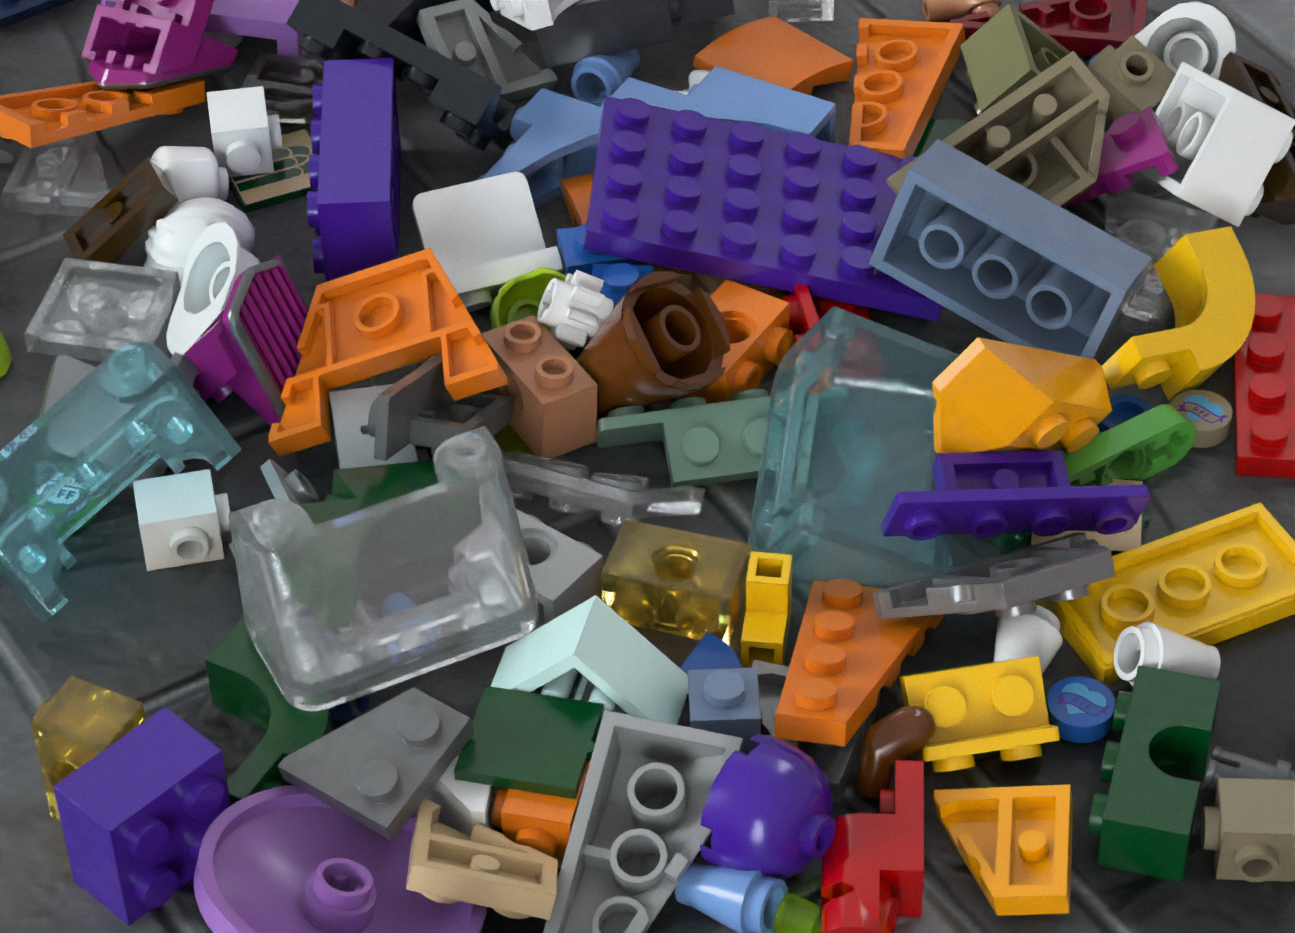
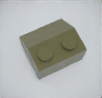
[960,3,1071,115]

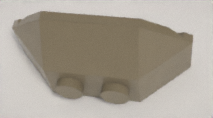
[886,51,1110,208]

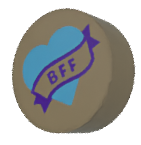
[1170,390,1233,448]

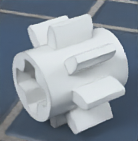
[537,270,614,351]

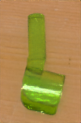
[773,894,821,933]

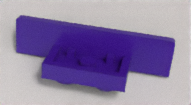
[881,450,1151,541]

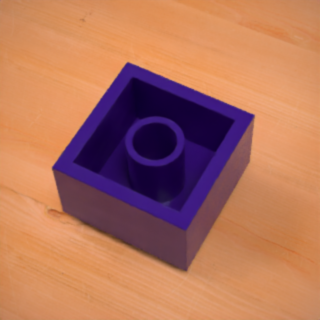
[53,707,231,926]

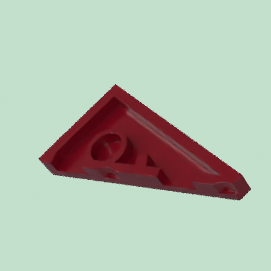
[950,0,1148,57]

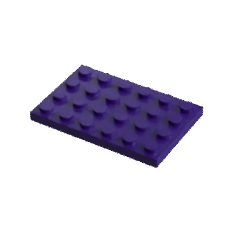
[583,96,943,321]

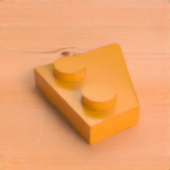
[934,784,1073,916]

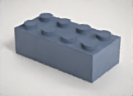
[869,139,1152,362]

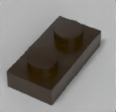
[63,157,179,279]

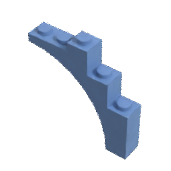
[477,66,836,209]

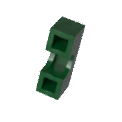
[1088,665,1221,882]

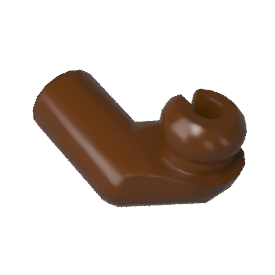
[854,706,935,799]

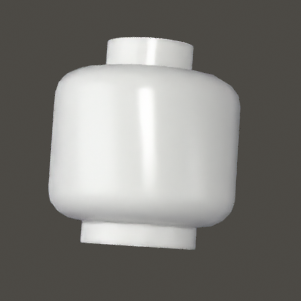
[151,146,229,212]

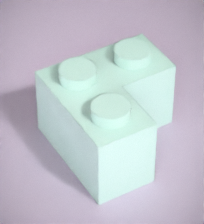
[491,595,688,738]

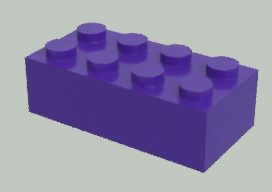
[307,58,401,282]

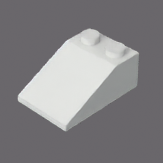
[1140,62,1295,227]

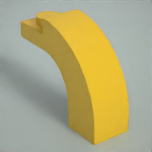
[1101,226,1256,401]

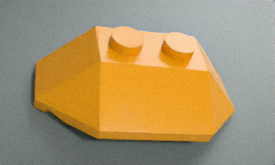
[932,337,1112,454]

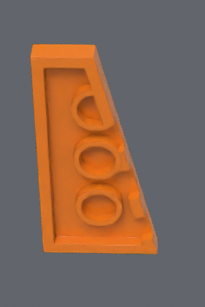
[849,18,966,159]
[0,77,205,148]
[775,579,944,747]

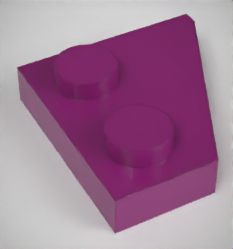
[1068,106,1179,207]

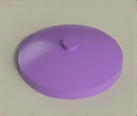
[194,785,487,933]

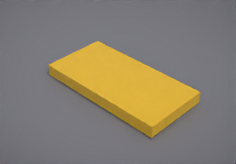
[1036,502,1295,685]

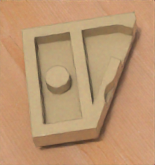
[406,799,558,920]

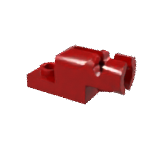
[821,760,924,933]

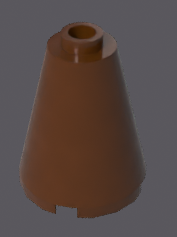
[576,271,730,419]

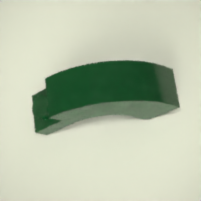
[205,616,333,805]

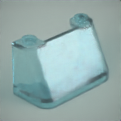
[746,306,959,589]
[0,341,242,623]

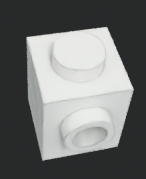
[206,86,283,177]
[133,469,233,571]

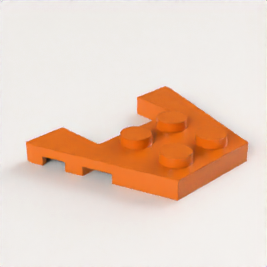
[268,248,508,457]

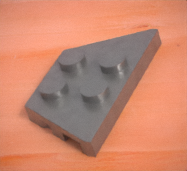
[873,532,1115,619]

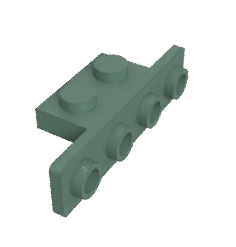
[596,381,849,489]

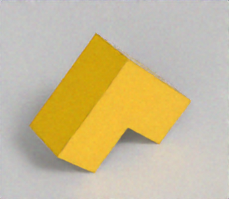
[741,551,793,668]

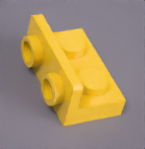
[899,656,1060,772]

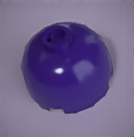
[700,734,836,881]

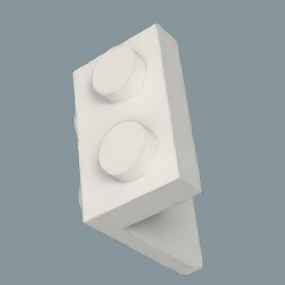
[412,172,563,312]

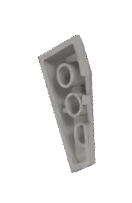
[543,710,743,933]

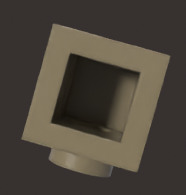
[1088,35,1176,122]
[1200,778,1295,882]

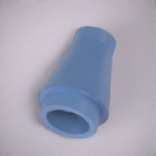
[571,49,640,107]
[675,862,788,933]

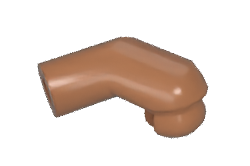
[922,0,1002,22]

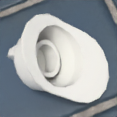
[1134,1,1237,79]
[166,222,261,356]

